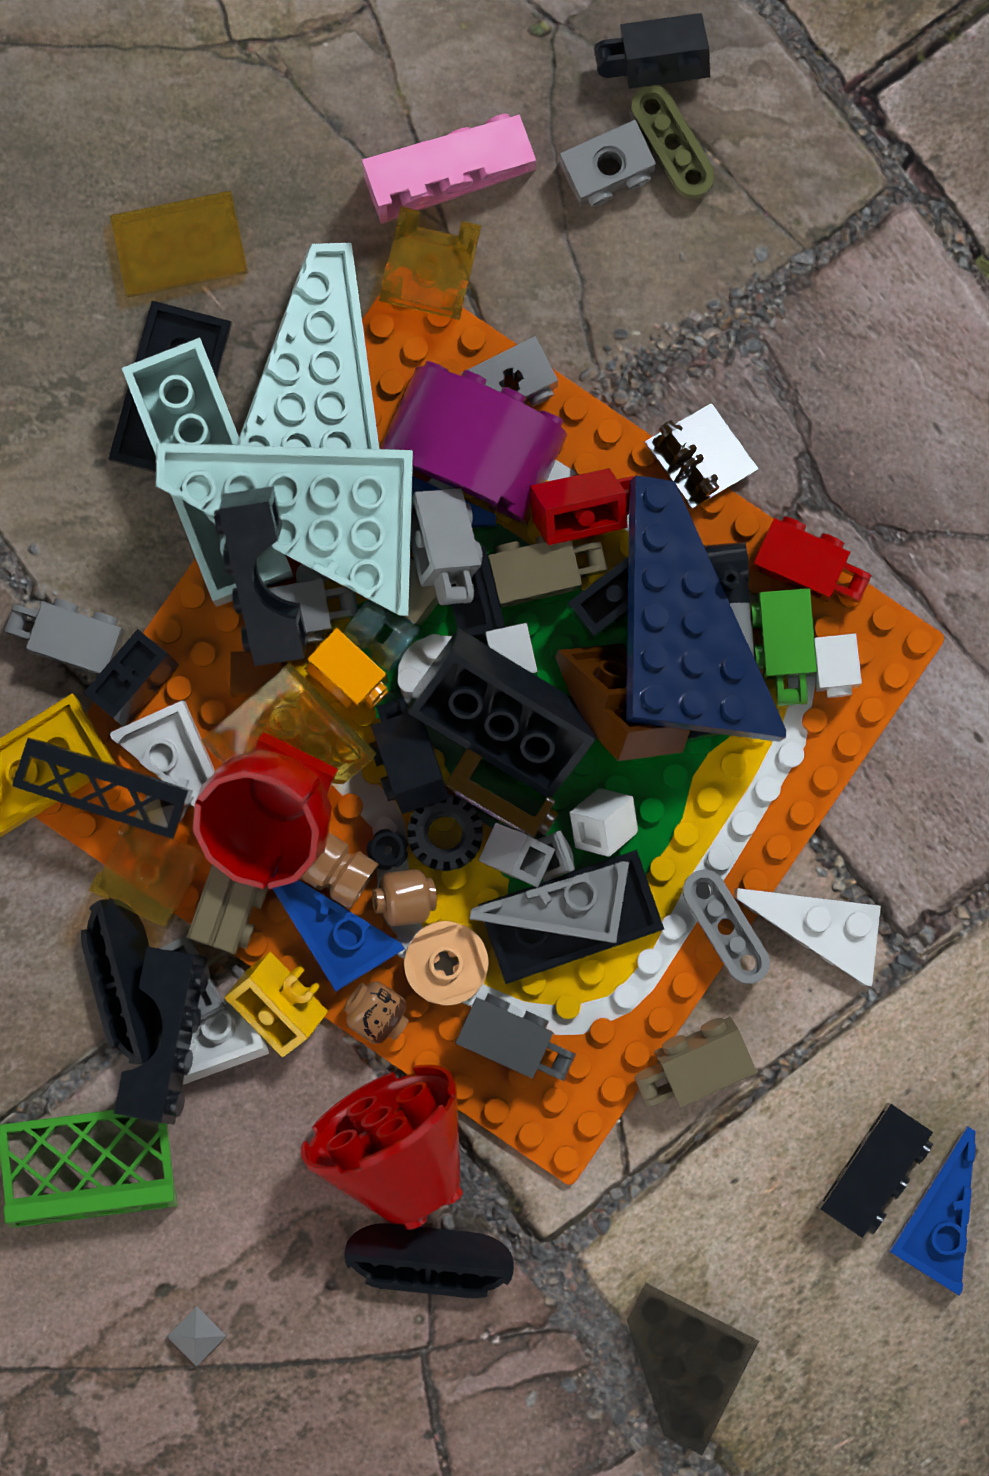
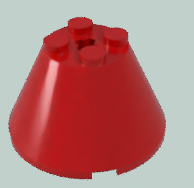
[301,1065,463,1230]

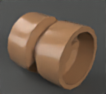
[301,832,379,909]

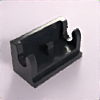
[451,546,505,639]
[83,629,179,727]

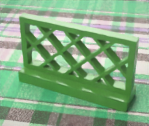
[0,1110,178,1229]

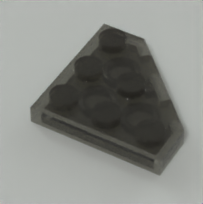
[626,1282,759,1455]

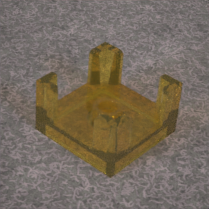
[379,206,482,320]
[89,823,205,930]

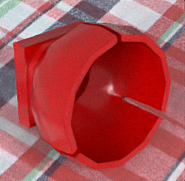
[193,732,339,889]

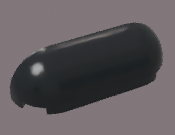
[81,898,163,1064]
[344,1223,514,1298]

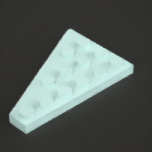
[237,243,379,449]
[156,443,413,616]

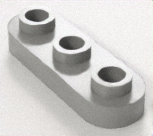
[683,869,770,984]

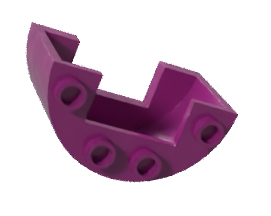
[380,361,567,525]

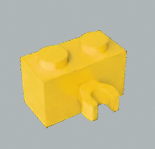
[224,952,328,1058]

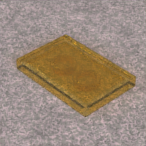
[110,191,248,298]

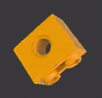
[304,628,389,712]

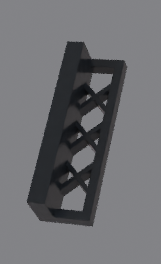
[12,738,193,839]

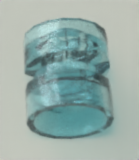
[343,599,422,672]

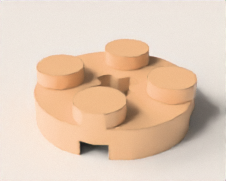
[404,921,488,1006]

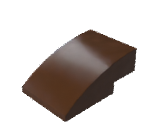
[556,643,690,761]

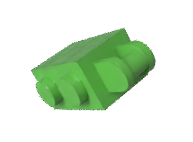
[750,588,817,706]

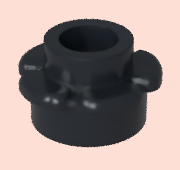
[367,829,408,870]

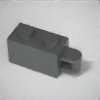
[456,993,576,1081]

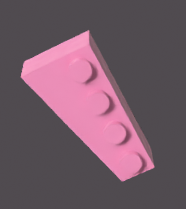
[362,113,536,224]

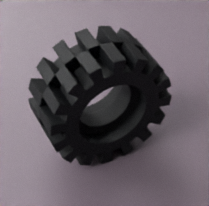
[407,795,483,871]

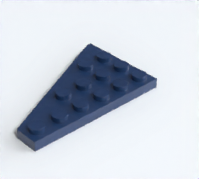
[626,475,786,742]

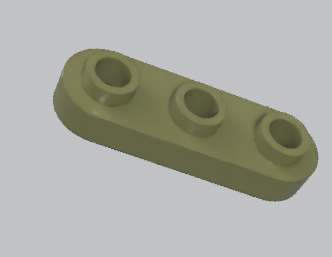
[631,85,714,199]

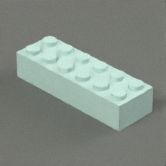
[122,338,294,607]

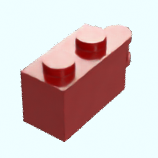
[530,468,634,546]
[751,516,872,603]

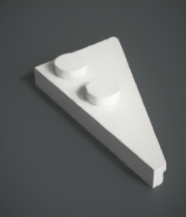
[109,700,215,807]
[734,888,881,986]
[183,1001,269,1085]

